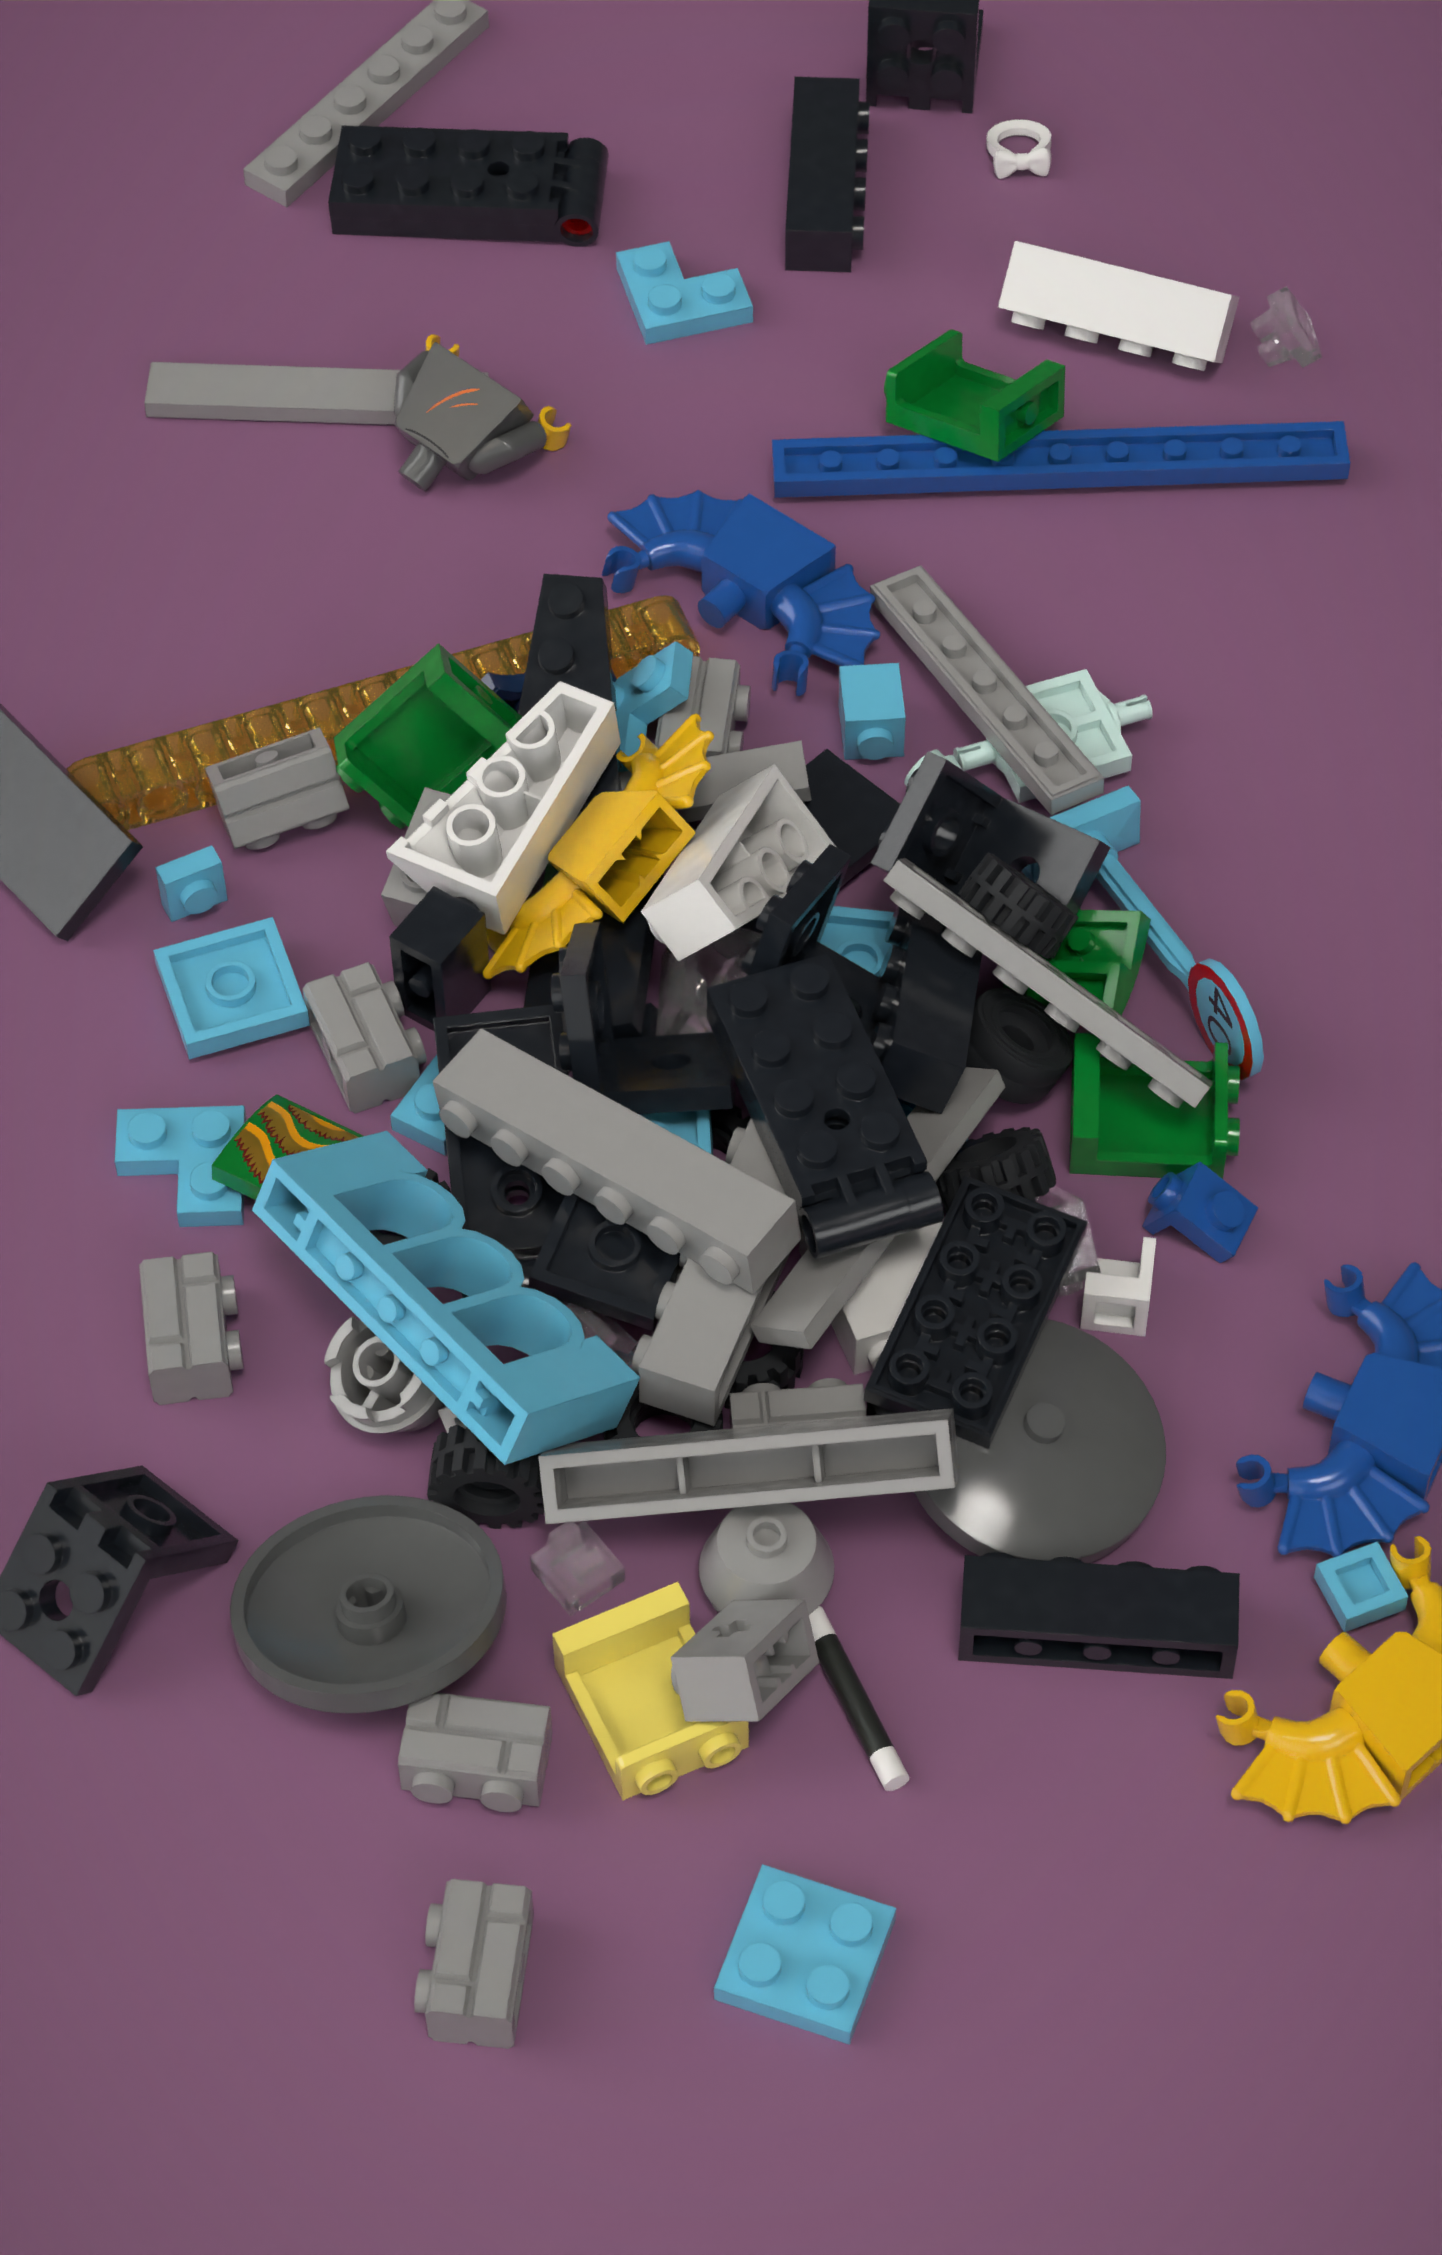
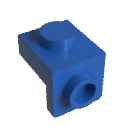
[1142,1162,1259,1263]

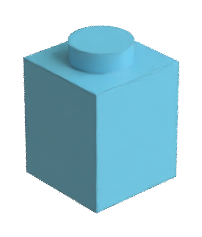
[838,663,906,760]

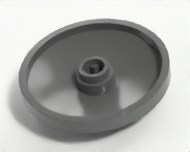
[914,1319,1166,1563]
[230,1495,507,1713]

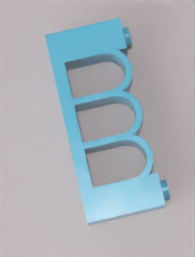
[252,1131,640,1465]

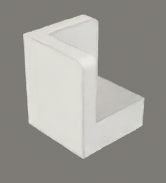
[1080,1237,1156,1336]

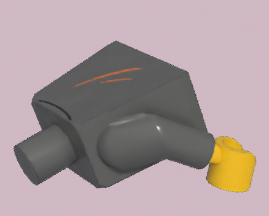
[394,334,571,492]

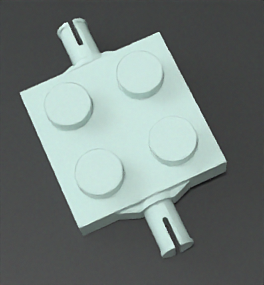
[953,669,1153,803]

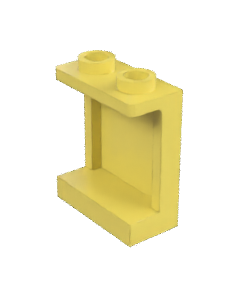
[552,1582,749,1800]

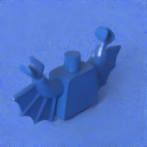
[602,490,880,696]
[1236,1262,1442,1558]

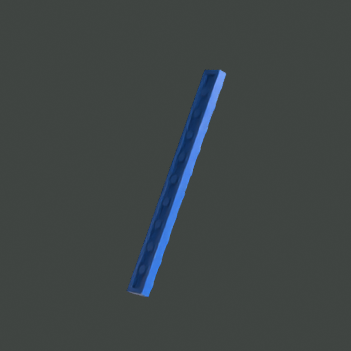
[772,421,1350,498]

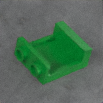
[884,329,1066,462]
[333,643,522,829]
[1069,1033,1240,1179]

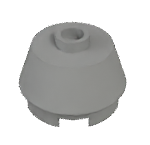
[324,1316,446,1433]
[699,1503,835,1615]

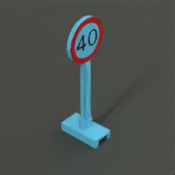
[1022,785,1264,1081]

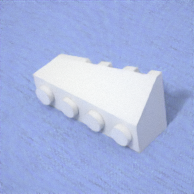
[998,241,1240,371]
[386,681,621,935]
[641,764,836,961]

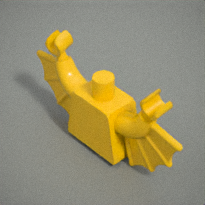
[483,714,714,979]
[1215,1536,1442,1824]

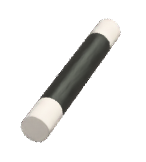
[809,1606,910,1791]

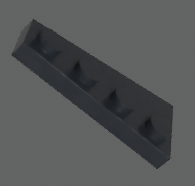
[518,574,622,812]

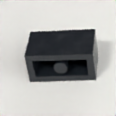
[389,886,492,1031]

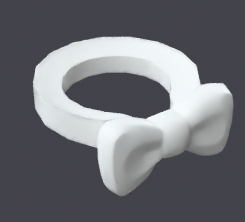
[986,119,1051,179]

